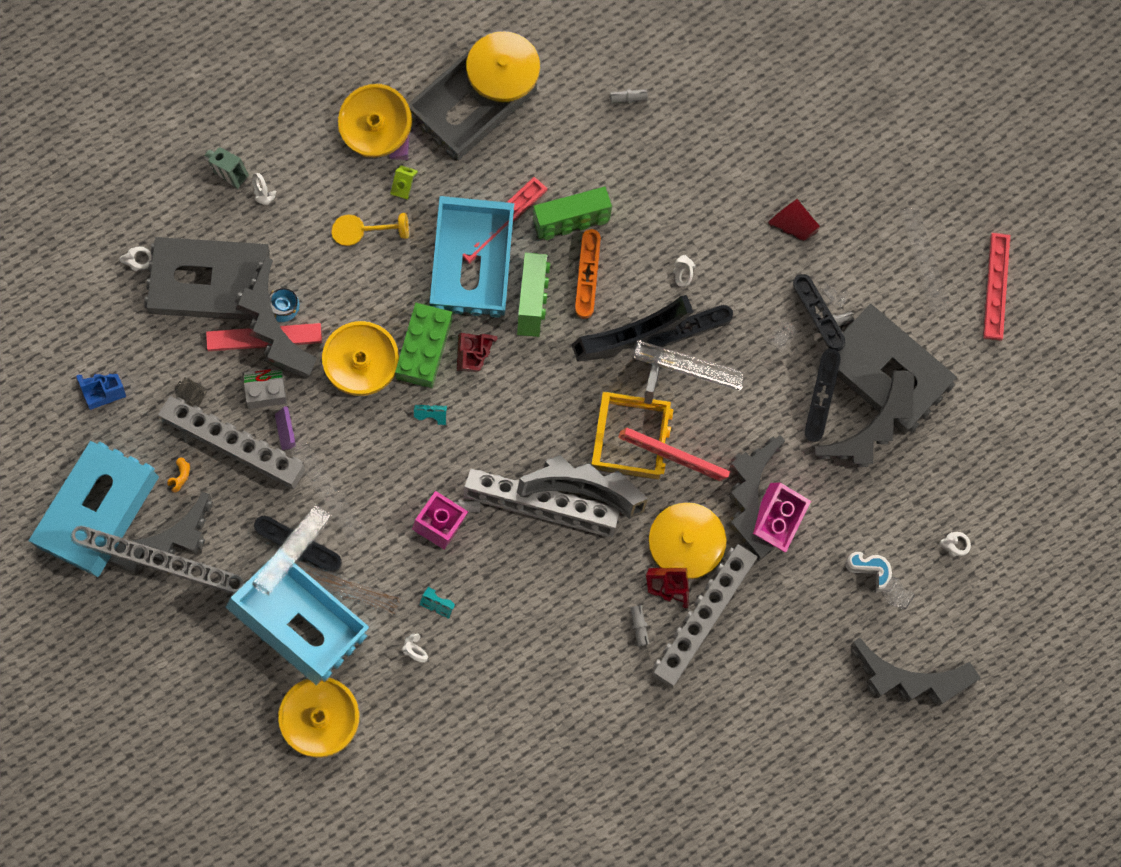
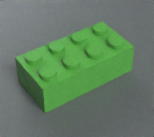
[533,186,612,240]
[395,303,453,388]

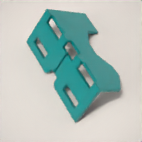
[414,405,447,425]
[419,587,455,619]

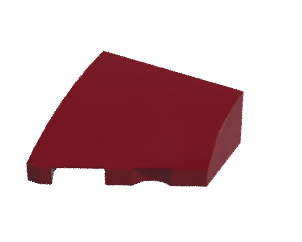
[768,199,820,241]
[457,333,497,372]
[646,568,689,608]

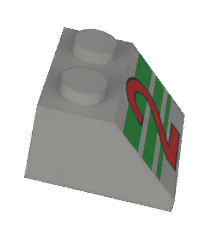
[244,367,287,409]

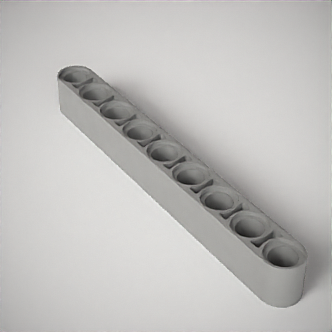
[71,526,244,594]

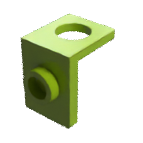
[390,165,418,199]

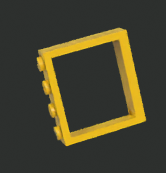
[592,392,673,480]

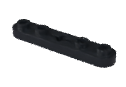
[793,274,846,351]
[645,305,733,350]
[805,349,841,442]
[254,516,342,573]

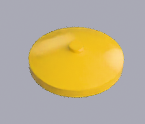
[466,32,540,102]
[338,84,412,157]
[322,321,399,396]
[648,503,726,579]
[279,678,360,758]

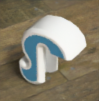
[845,552,892,593]

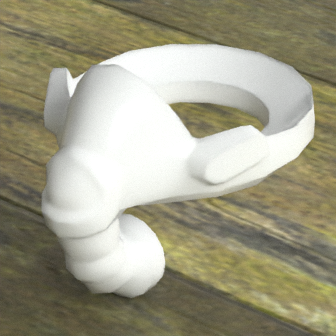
[252,173,276,205]
[120,247,153,271]
[673,255,695,287]
[940,532,971,557]
[402,633,428,663]

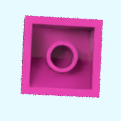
[412,491,468,550]

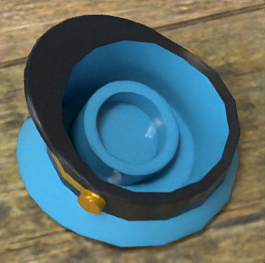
[269,288,300,322]

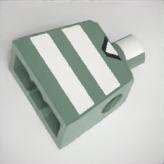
[204,147,249,189]

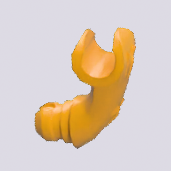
[167,457,190,493]

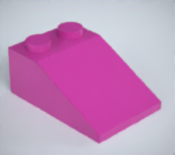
[753,482,811,553]

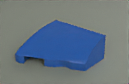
[76,374,126,410]

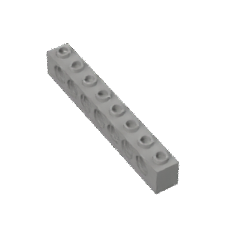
[158,396,306,490]
[463,469,620,538]
[652,544,758,689]

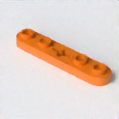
[575,229,601,319]

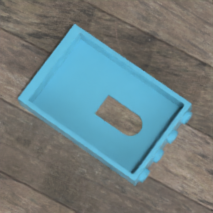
[430,196,514,318]
[29,441,159,577]
[225,550,369,686]

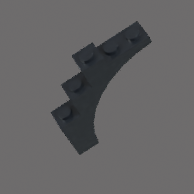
[571,295,693,362]

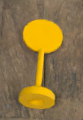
[331,213,409,246]

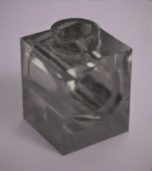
[175,377,207,407]

